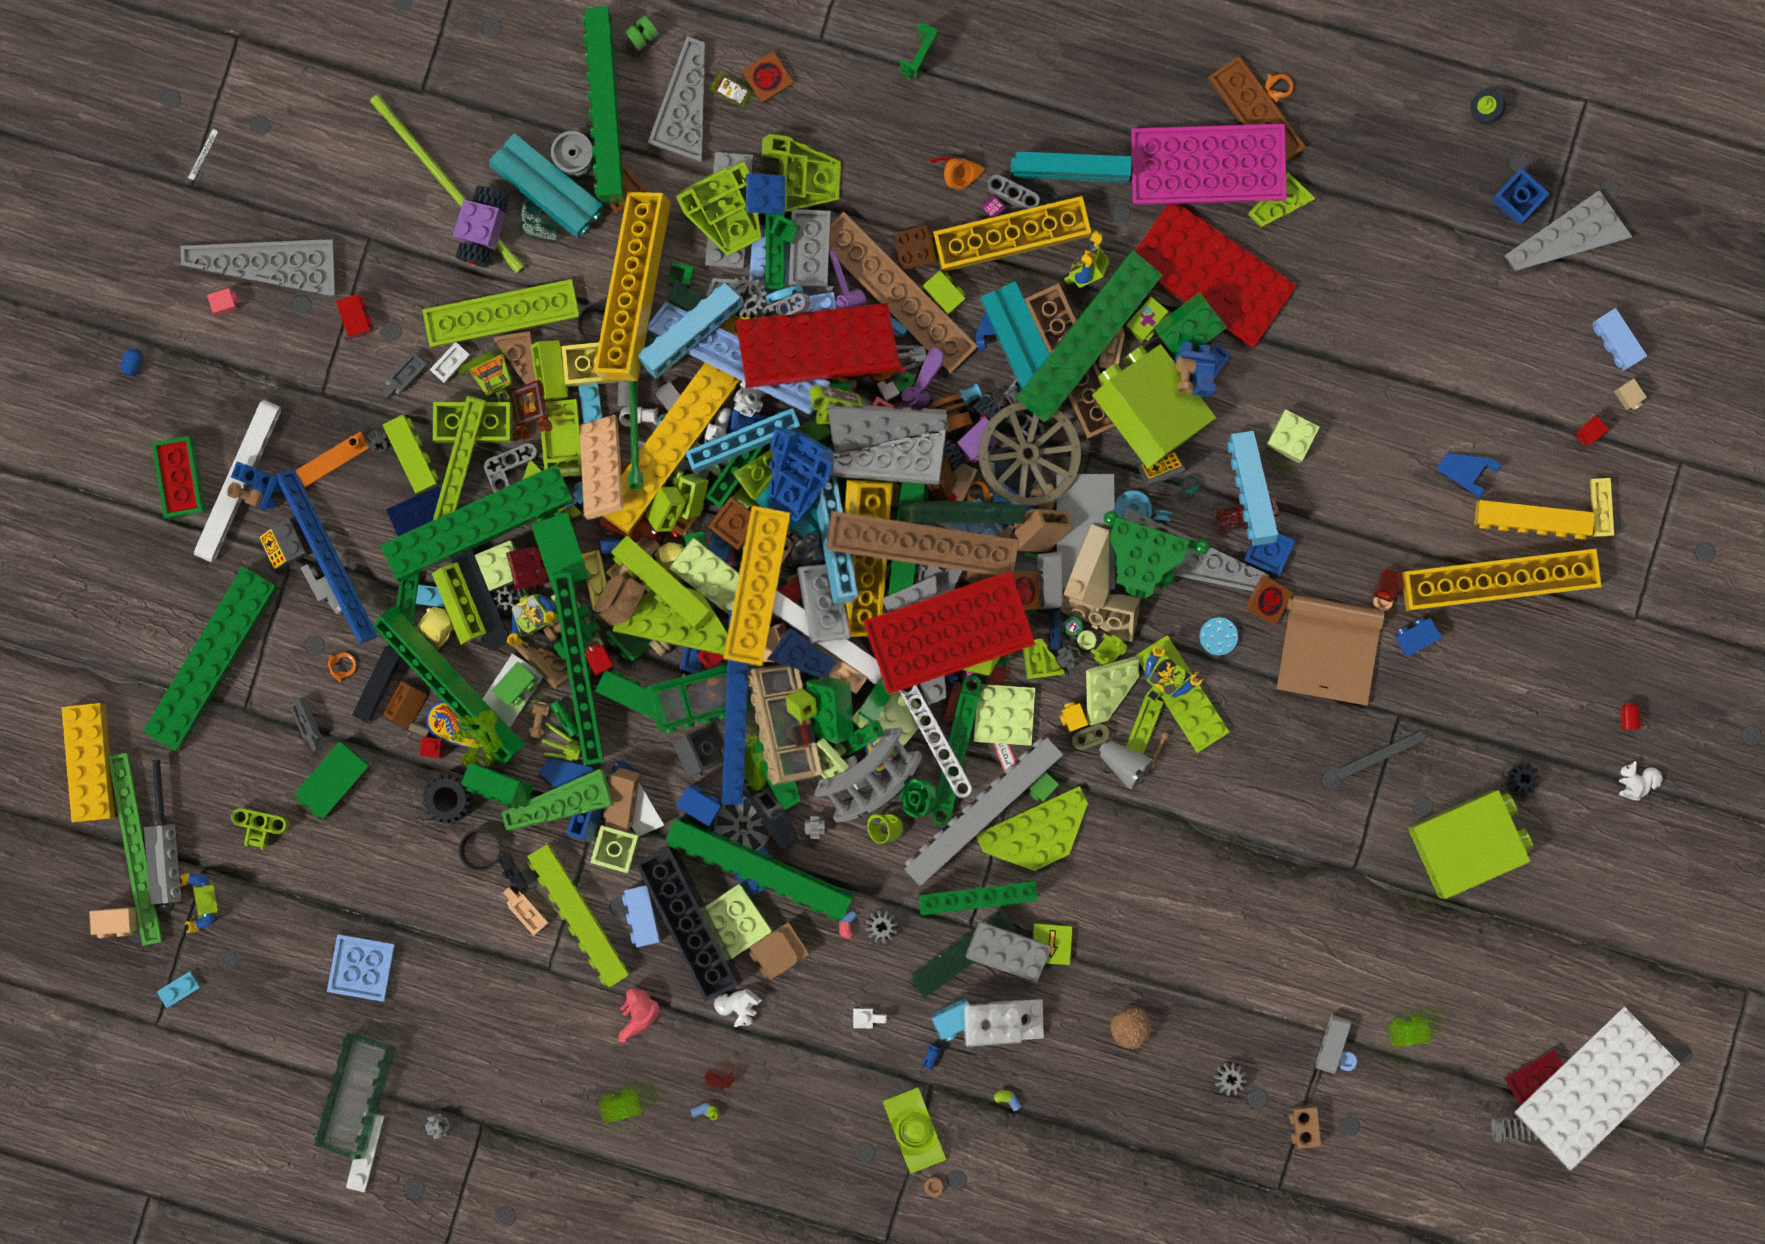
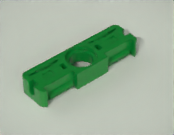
[841,720,885,756]

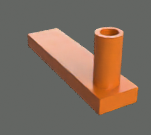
[295,432,370,488]

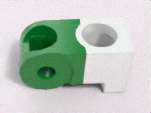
[877,372,914,402]

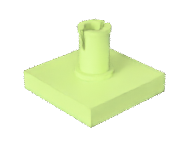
[804,738,849,779]

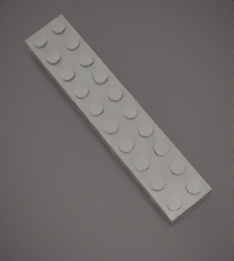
[904,738,1063,886]

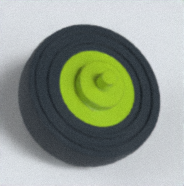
[1470,89,1506,124]

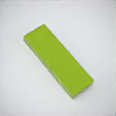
[1125,695,1164,754]

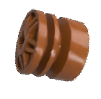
[924,394,973,437]

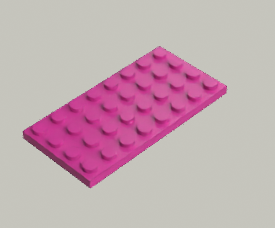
[1131,124,1287,205]

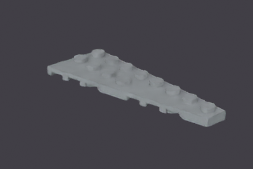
[180,239,336,296]
[1115,508,1269,591]

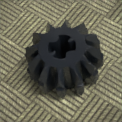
[1507,762,1540,795]

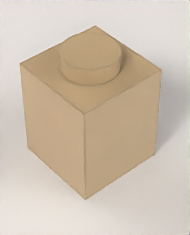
[1614,379,1647,410]

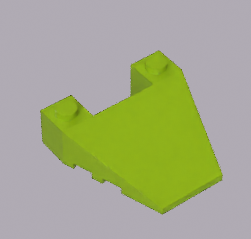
[762,134,841,213]

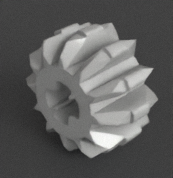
[865,910,898,943]
[1214,1062,1247,1096]

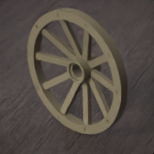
[978,402,1081,505]

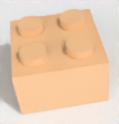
[90,907,139,938]

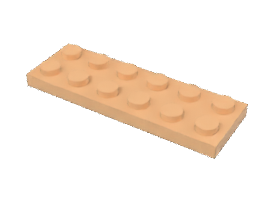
[580,415,623,520]

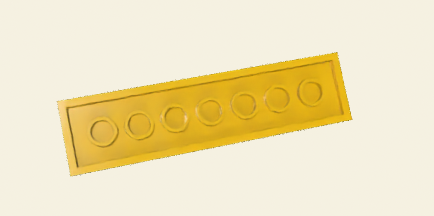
[723,506,790,666]

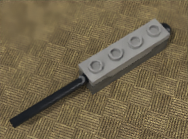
[144,760,181,912]

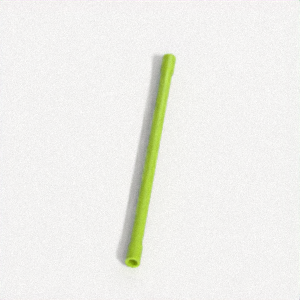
[370,94,525,274]

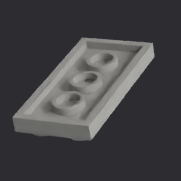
[789,209,831,288]
[797,564,850,643]
[965,921,1051,983]

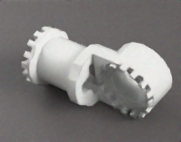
[619,406,658,427]

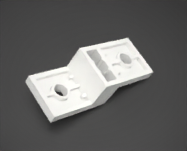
[965,999,1044,1046]

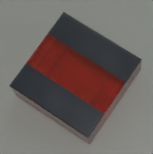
[792,724,816,747]

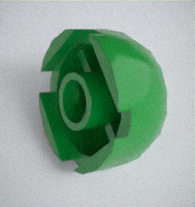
[900,778,939,818]

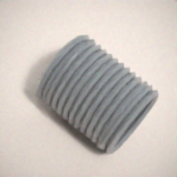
[617,381,639,408]

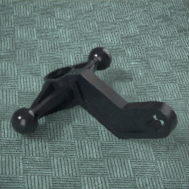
[787,531,825,571]

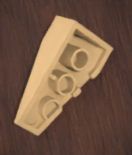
[1064,524,1110,609]
[1059,594,1140,642]

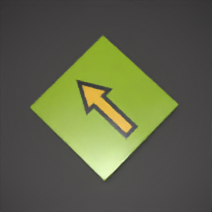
[1033,923,1072,965]

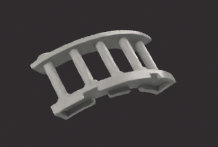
[814,728,922,823]

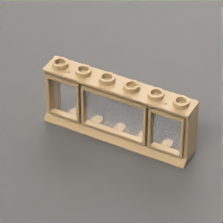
[747,665,822,785]

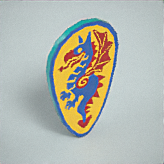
[426,701,486,749]

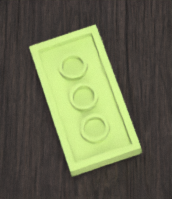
[669,537,739,614]

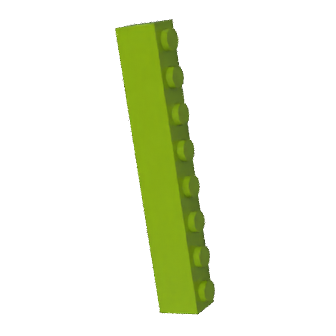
[527,844,630,987]

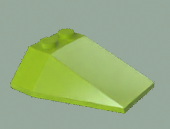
[675,161,761,256]

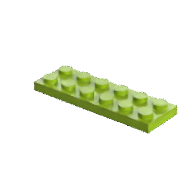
[1135,635,1229,753]

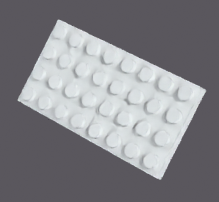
[1514,1007,1680,1170]

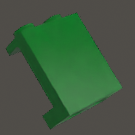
[900,22,938,79]

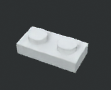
[430,342,471,383]

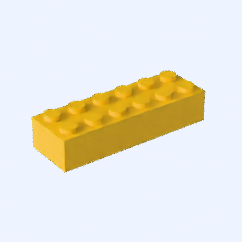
[62,703,116,822]

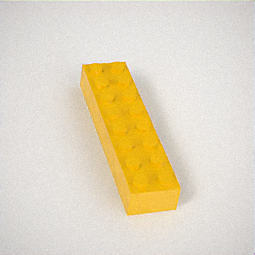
[933,196,1091,272]
[844,480,892,637]

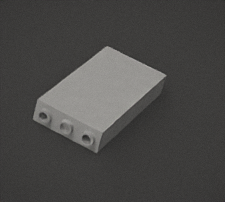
[1056,474,1115,594]

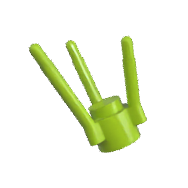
[542,722,581,762]

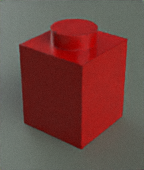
[1575,415,1609,446]
[419,737,444,759]

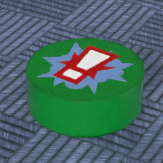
[1063,616,1083,636]

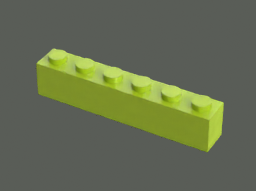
[611,536,713,631]

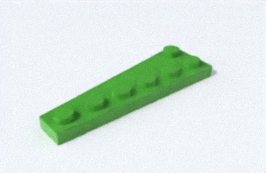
[501,769,614,831]

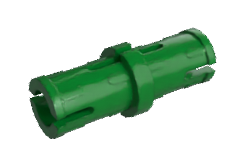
[550,700,579,738]

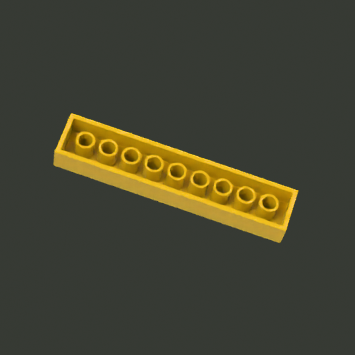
[594,192,671,381]
[602,362,741,535]
[1401,549,1601,611]

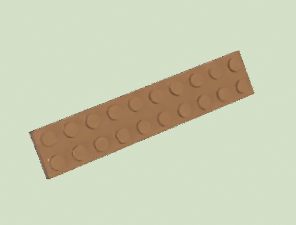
[829,212,977,374]
[826,511,1019,575]

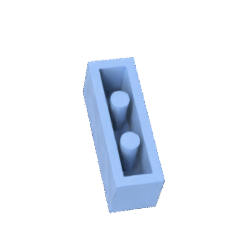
[1592,308,1647,371]
[622,885,661,947]

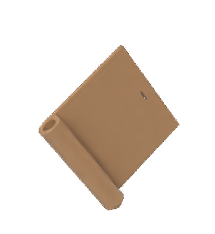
[1276,595,1385,706]

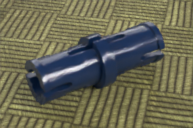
[1049,611,1064,650]

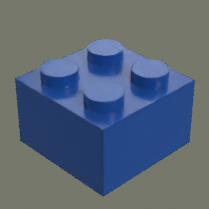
[1491,168,1549,225]
[676,785,723,826]

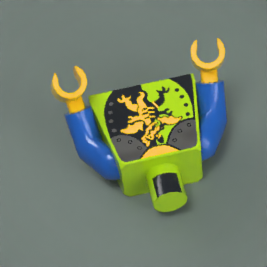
[1064,230,1110,288]
[507,588,559,647]
[1145,642,1204,702]
[179,873,218,933]

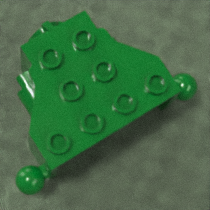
[1103,511,1210,599]

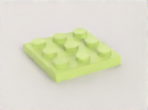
[974,684,1035,746]
[853,691,928,757]
[706,883,773,958]

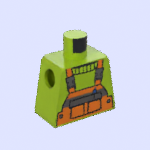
[469,354,513,402]

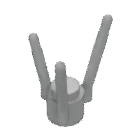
[894,345,926,375]

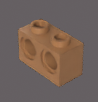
[1289,1105,1321,1149]

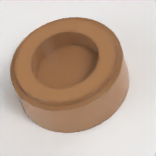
[924,1177,944,1197]

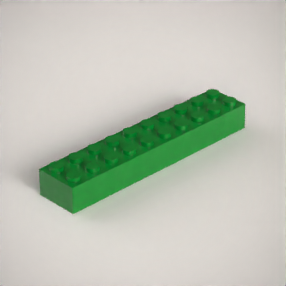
[582,6,625,204]
[1015,251,1162,422]
[380,465,575,582]
[142,566,280,751]
[665,815,854,921]

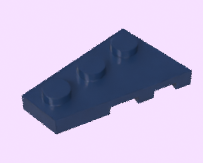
[767,628,836,679]

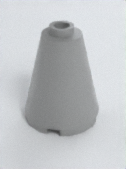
[1099,741,1154,791]

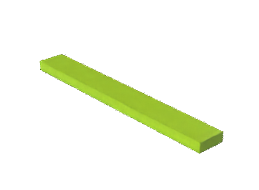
[433,395,486,520]

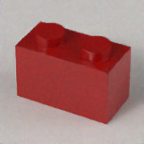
[336,294,374,340]
[585,643,615,675]

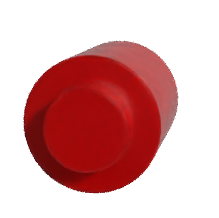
[1620,702,1641,730]

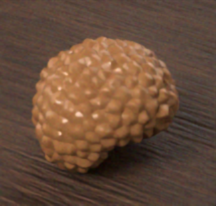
[1110,1007,1151,1049]

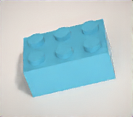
[931,998,969,1041]

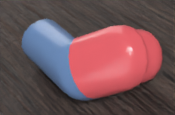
[839,909,857,939]

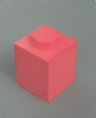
[207,288,240,316]

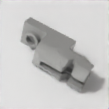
[301,564,343,615]

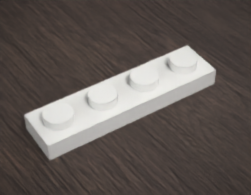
[346,1111,385,1192]

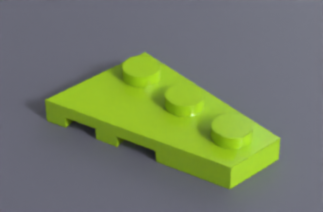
[1248,173,1316,228]
[733,450,773,500]

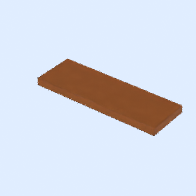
[1208,56,1306,162]

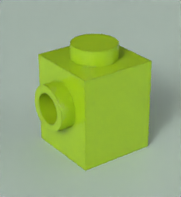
[786,688,817,722]

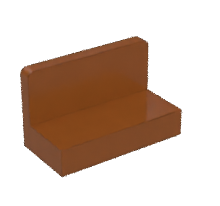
[383,681,427,728]

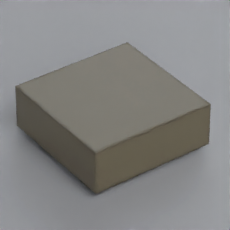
[409,723,431,737]

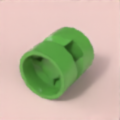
[623,15,659,51]

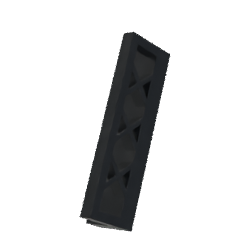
[352,646,402,724]

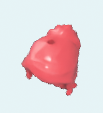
[618,988,660,1043]

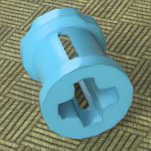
[959,383,983,406]

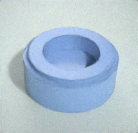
[1338,1051,1357,1071]

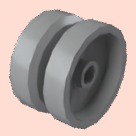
[551,131,595,177]

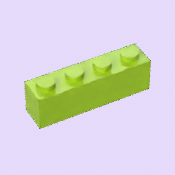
[383,415,439,495]
[432,562,486,644]

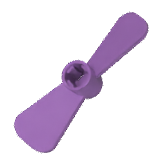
[829,250,866,309]
[897,348,944,410]

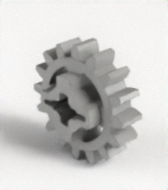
[729,276,767,318]

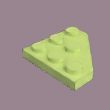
[1086,657,1139,725]

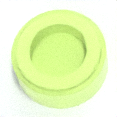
[1077,630,1097,650]

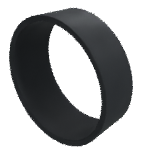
[577,302,606,343]
[458,829,501,871]

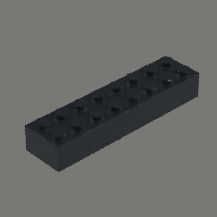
[635,846,743,1002]

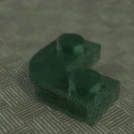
[520,198,558,243]

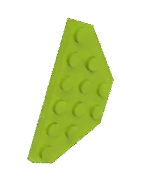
[613,587,728,655]
[975,786,1088,871]

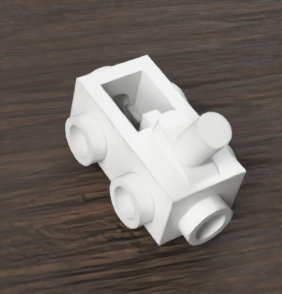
[734,380,766,417]

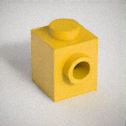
[1059,702,1088,732]

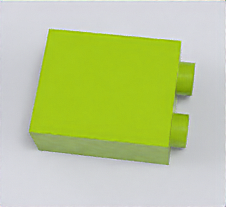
[1092,344,1216,468]
[1407,790,1534,899]

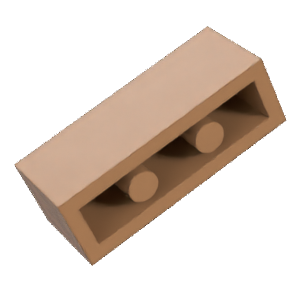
[604,768,641,832]

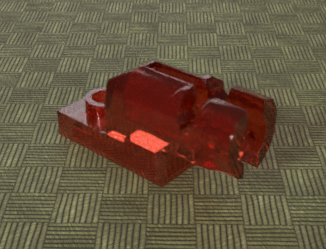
[1216,496,1279,531]
[599,515,663,542]

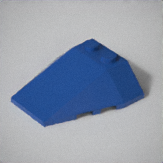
[769,427,834,523]

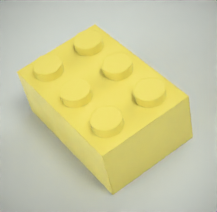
[562,342,621,387]

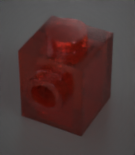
[1373,568,1403,603]

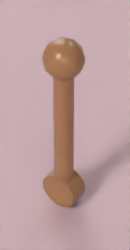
[1151,732,1169,769]

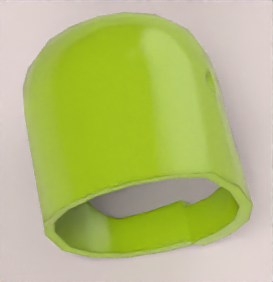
[867,814,903,844]

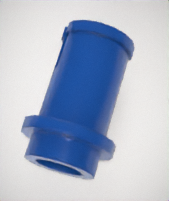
[921,1044,941,1070]

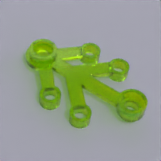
[453,710,502,767]
[722,733,766,791]

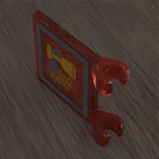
[510,380,553,440]

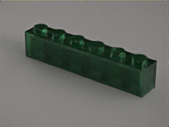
[910,910,1017,999]

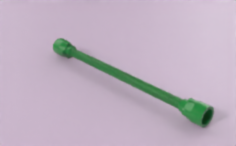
[628,381,644,489]

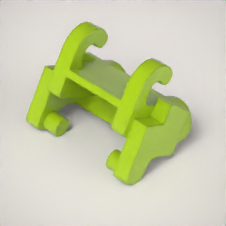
[1090,633,1127,665]

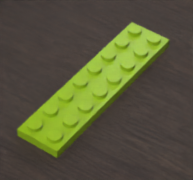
[422,279,579,348]

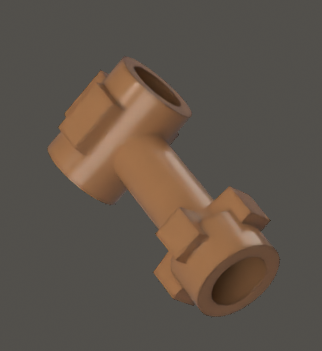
[529,701,549,739]

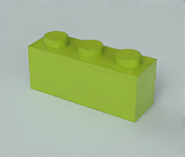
[530,340,568,402]

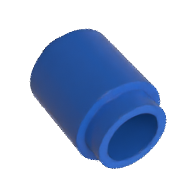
[120,348,144,377]

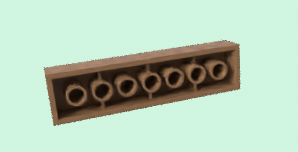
[1024,283,1116,441]

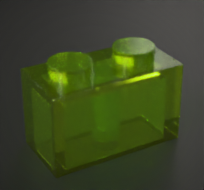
[1386,1015,1431,1048]
[598,1088,643,1124]

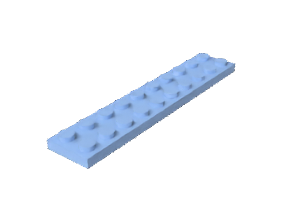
[647,302,830,414]

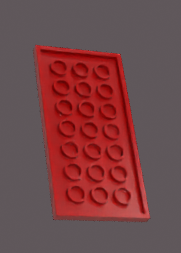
[1135,204,1297,348]
[736,303,900,388]
[863,571,1036,694]

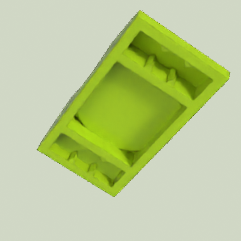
[538,399,582,477]
[883,1087,947,1174]

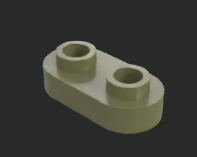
[1072,724,1109,750]

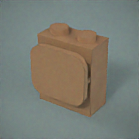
[1012,509,1073,552]
[594,575,646,626]
[749,921,810,980]

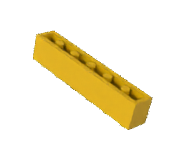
[1474,500,1595,540]

